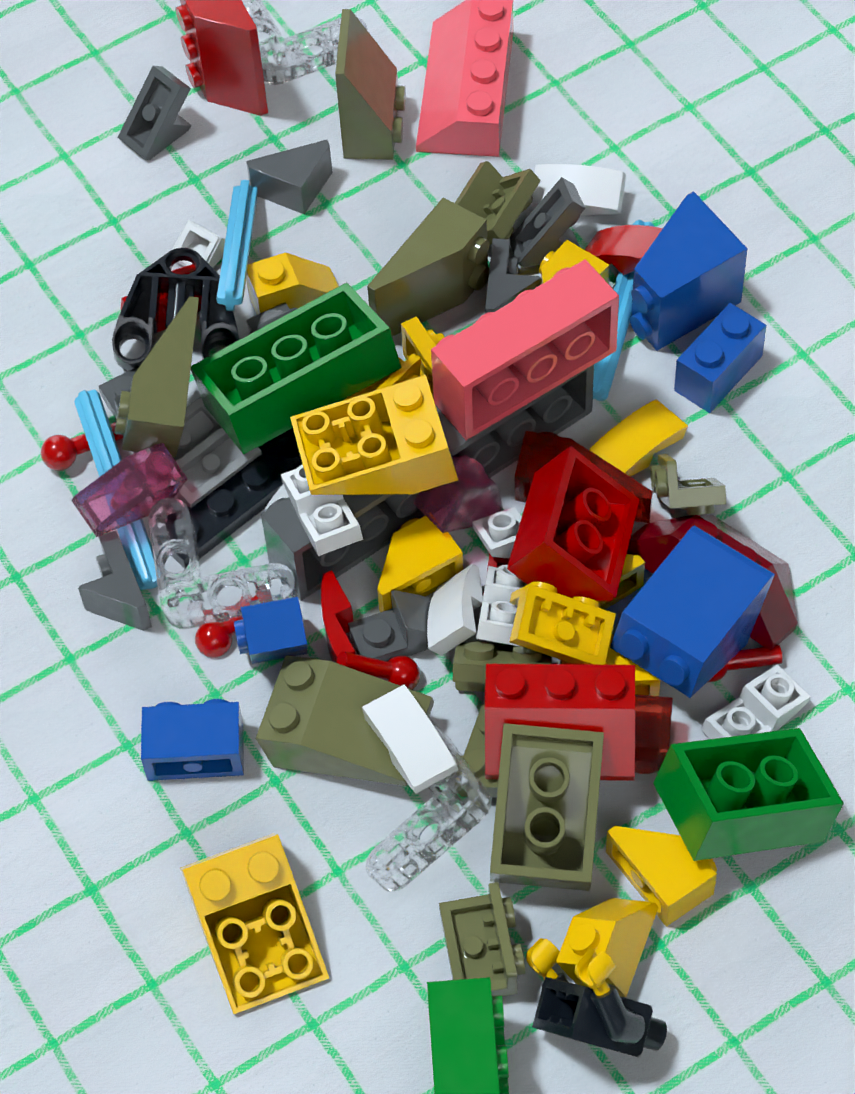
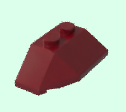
[627,514,798,650]

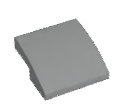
[133,397,261,508]

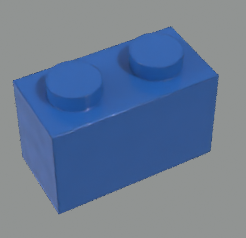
[674,303,767,413]
[234,597,307,664]
[141,699,244,781]

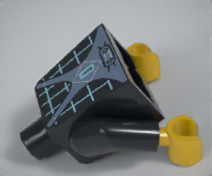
[526,938,667,1057]

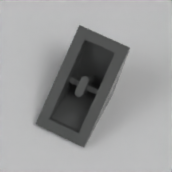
[246,139,333,214]

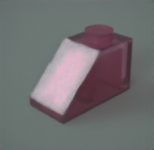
[71,443,188,537]
[413,455,504,533]

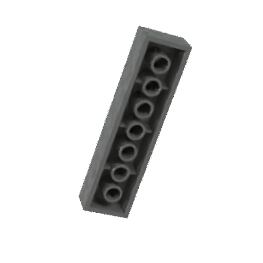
[261,365,594,601]

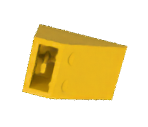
[290,375,458,495]
[180,833,329,1014]

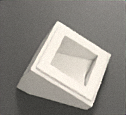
[172,220,225,268]

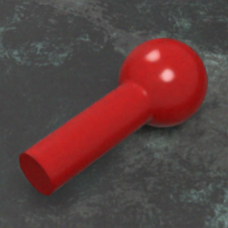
[41,422,123,471]
[195,589,273,658]
[708,645,783,683]
[337,651,420,690]

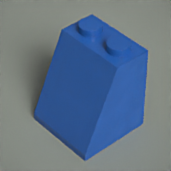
[630,191,748,351]
[610,525,775,698]

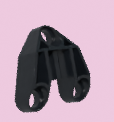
[112,248,240,371]

